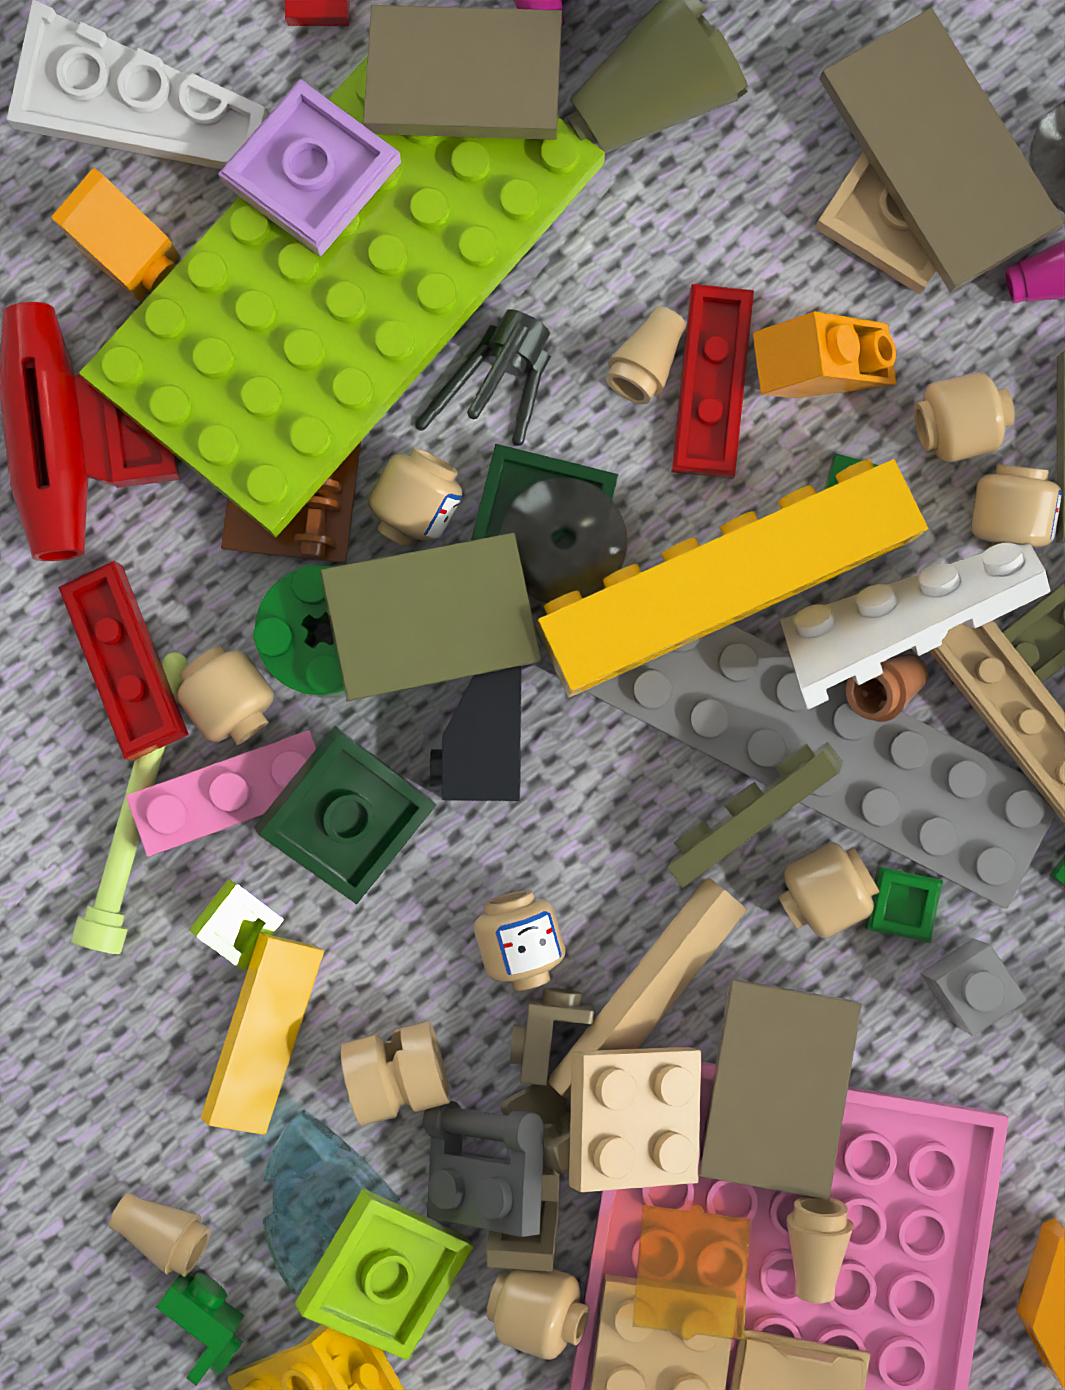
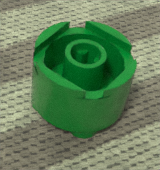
[253,564,345,698]

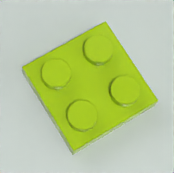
[295,1188,474,1360]

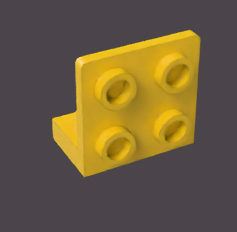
[228,1324,405,1390]

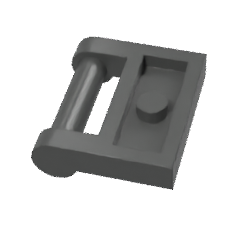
[423,1101,544,1237]

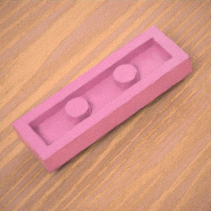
[126,730,316,857]

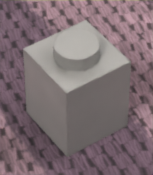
[920,938,1028,1036]

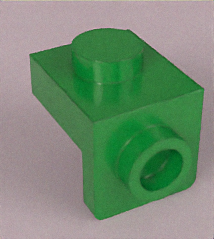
[156,1273,245,1386]

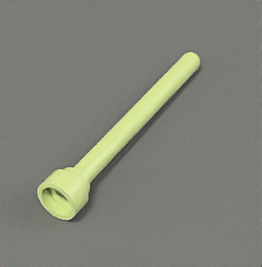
[70,652,188,954]

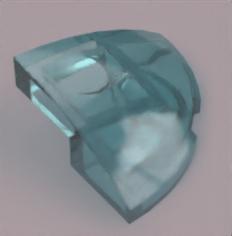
[263,1109,400,1295]

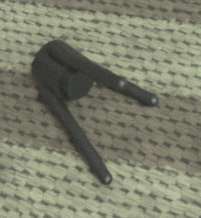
[415,309,551,446]

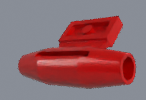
[0,302,180,561]

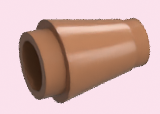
[846,654,929,722]

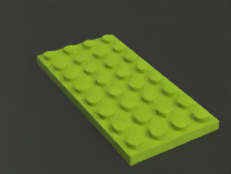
[79,55,605,538]

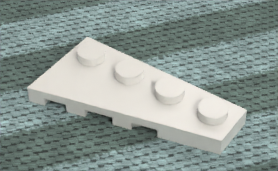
[7,0,268,169]
[780,542,1050,710]

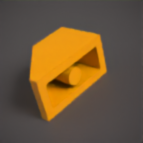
[51,167,180,302]

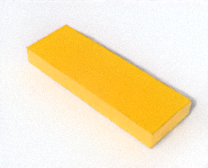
[200,933,324,1135]

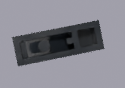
[430,666,522,801]

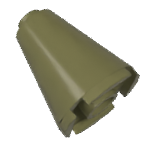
[566,0,748,153]

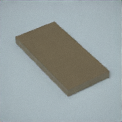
[819,7,1065,293]

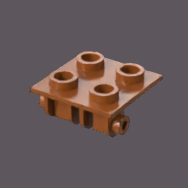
[221,442,361,564]

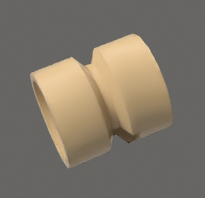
[341,1020,450,1126]

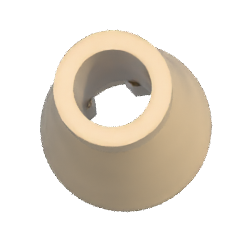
[606,306,686,404]
[109,1193,211,1277]
[787,1196,853,1303]

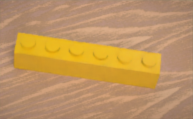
[536,459,929,698]

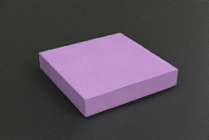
[218,79,401,257]

